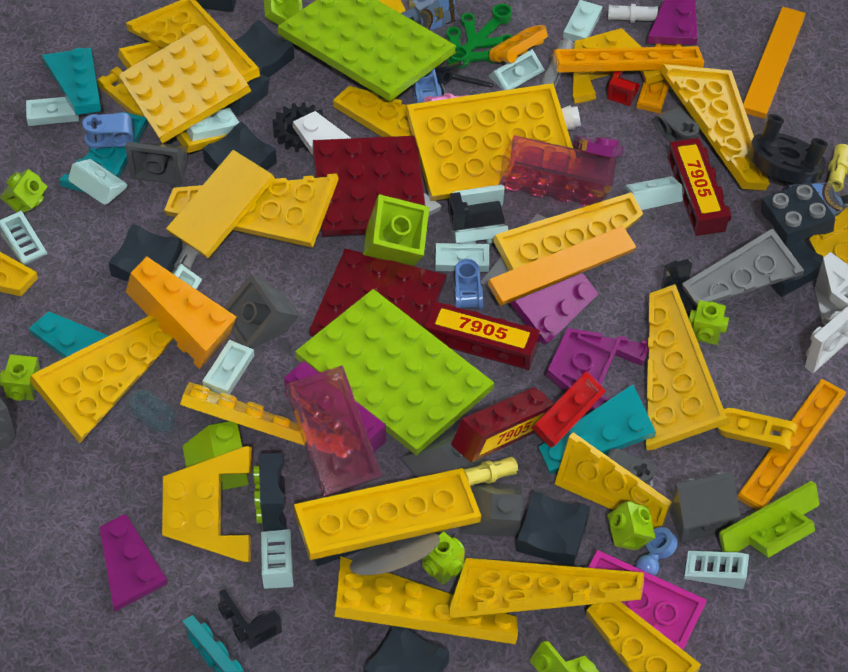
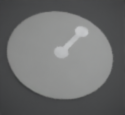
[350,533,440,575]

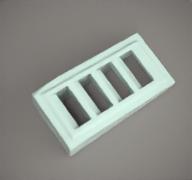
[0,211,47,265]
[261,529,294,589]
[684,551,749,589]

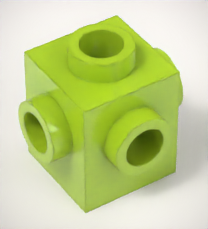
[0,169,48,213]
[689,300,729,345]
[0,354,41,401]
[607,501,656,550]
[422,531,465,585]

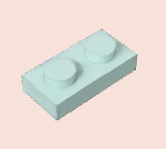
[563,0,603,41]
[26,97,79,126]
[186,108,239,141]
[452,224,508,244]
[435,243,489,272]
[203,340,254,394]

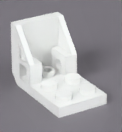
[805,252,848,373]

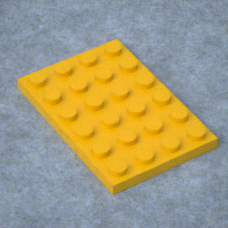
[405,83,581,201]

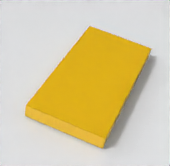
[166,150,275,259]

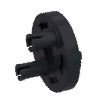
[748,114,828,185]

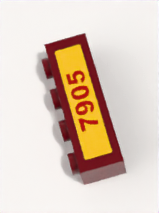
[667,138,731,236]
[425,301,540,370]
[451,387,554,463]

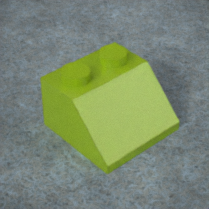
[363,194,429,266]
[182,421,248,490]

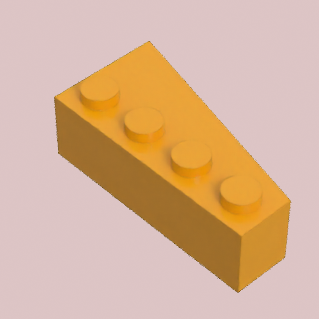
[126,257,237,370]

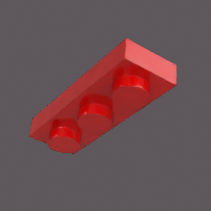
[531,371,606,448]

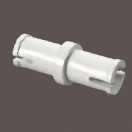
[608,4,658,23]

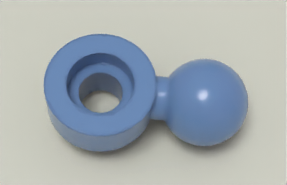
[636,527,678,576]

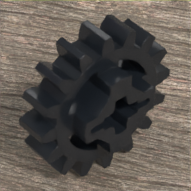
[272,102,327,152]

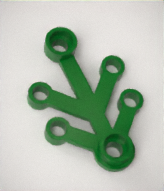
[446,3,512,68]

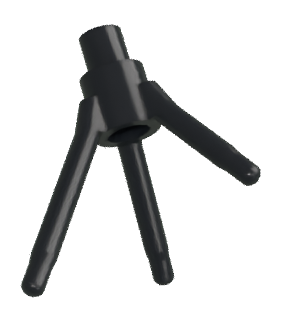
[435,61,494,96]

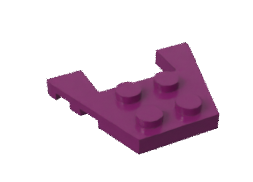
[546,328,649,412]

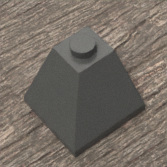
[125,142,188,185]
[224,274,299,349]
[400,429,481,478]
[461,483,522,537]

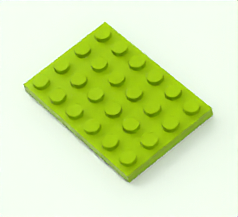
[278,0,456,101]
[295,289,494,456]

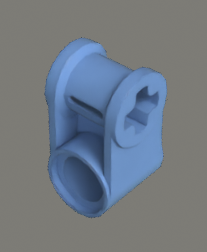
[412,68,442,104]
[82,112,134,149]
[454,259,483,310]

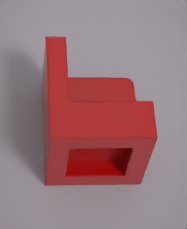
[607,71,640,107]

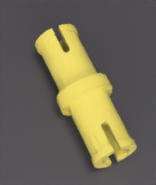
[827,144,848,192]
[463,457,518,486]

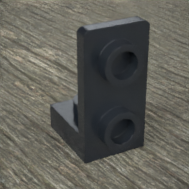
[448,192,505,231]
[661,259,697,317]
[217,589,282,650]

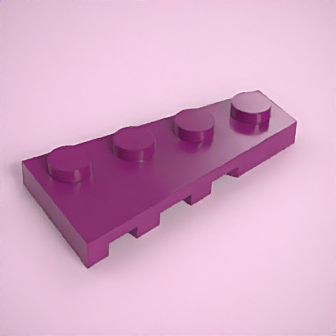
[573,135,624,158]

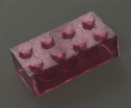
[498,135,616,206]
[285,365,382,498]

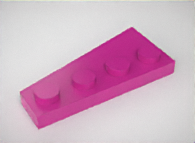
[588,550,707,651]

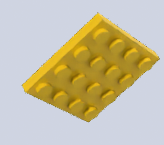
[118,25,251,144]

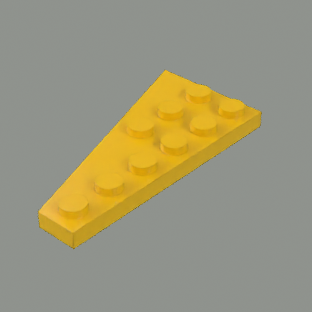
[646,284,728,451]

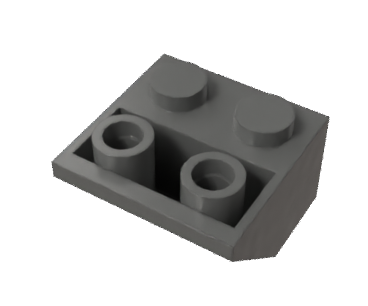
[670,472,740,542]

